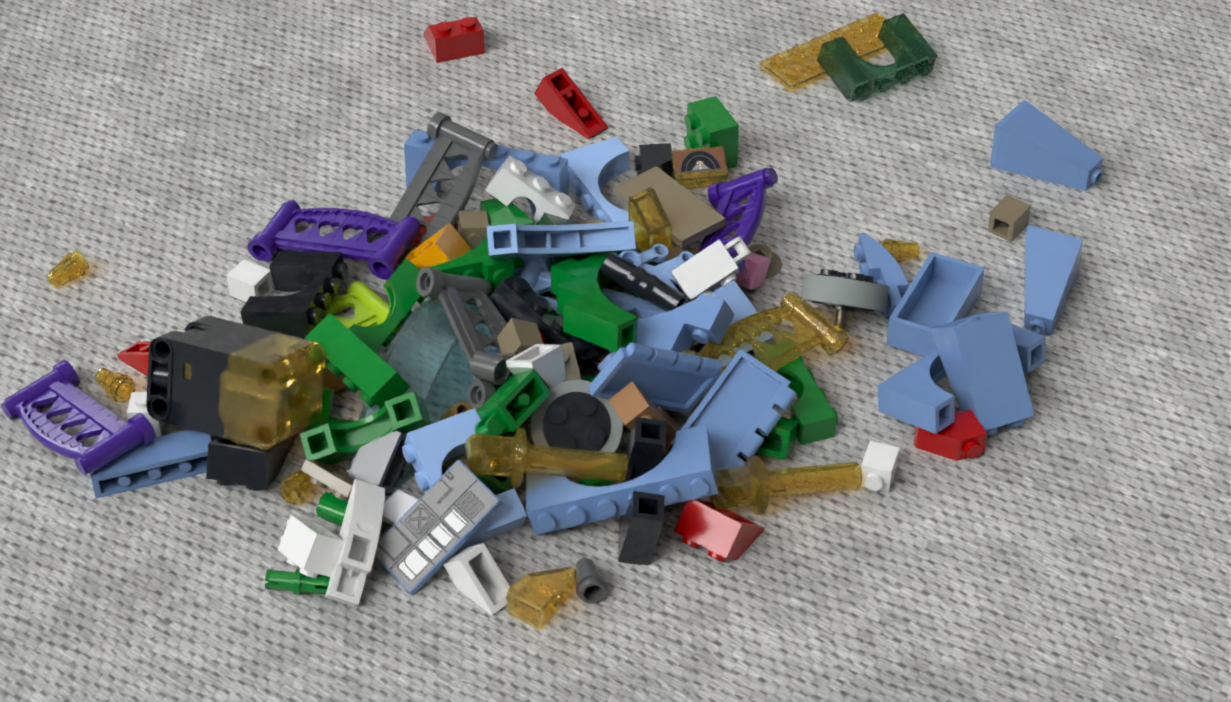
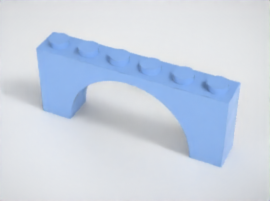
[560,137,691,254]

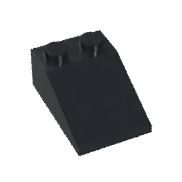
[206,422,298,491]

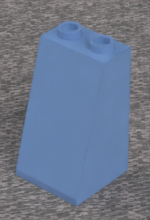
[930,311,1034,435]

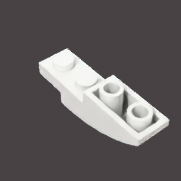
[325,479,385,606]

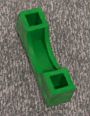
[349,258,427,353]
[756,340,838,445]
[300,391,431,465]

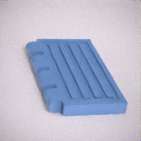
[588,343,722,414]
[670,349,797,482]

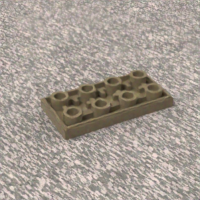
[613,166,725,248]

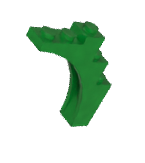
[429,198,535,298]
[550,251,638,353]

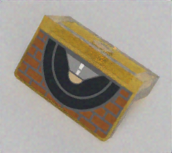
[671,146,728,189]

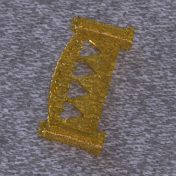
[682,292,850,393]

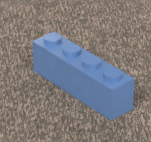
[90,430,211,498]

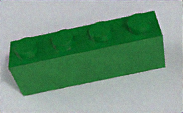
[305,313,410,409]

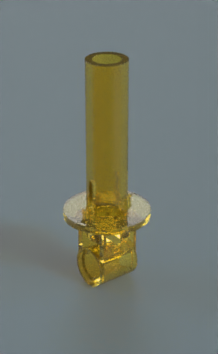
[465,428,627,488]
[709,456,862,515]

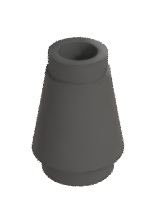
[575,558,607,603]

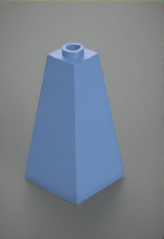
[990,100,1103,191]
[1024,225,1083,335]

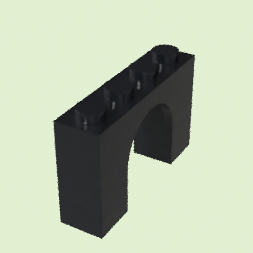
[240,252,348,336]
[618,417,666,565]

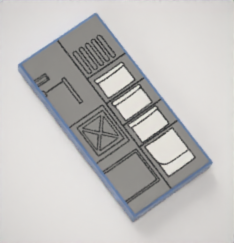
[375,459,503,595]

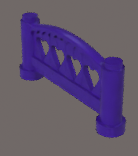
[673,167,778,294]
[247,200,420,280]
[1,360,156,475]

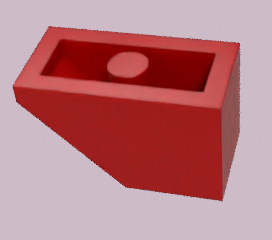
[914,410,987,461]

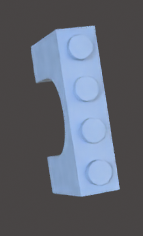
[402,408,527,552]

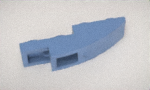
[854,233,909,321]

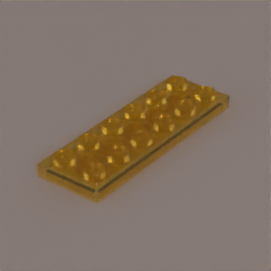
[760,12,909,93]

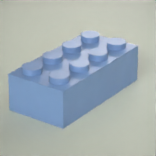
[886,252,984,357]

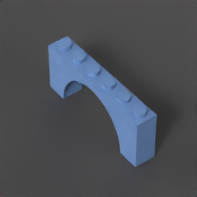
[404,130,568,215]
[877,324,1045,434]
[526,424,718,535]

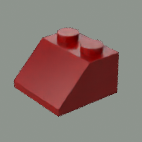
[423,16,485,63]
[674,499,765,563]

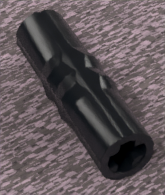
[600,252,686,312]

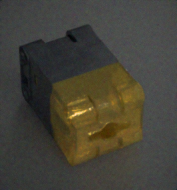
[146,315,326,449]

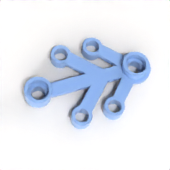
[618,244,722,305]

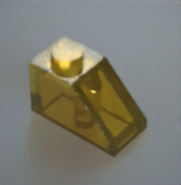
[629,187,672,254]
[506,566,576,630]

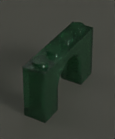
[817,13,938,103]

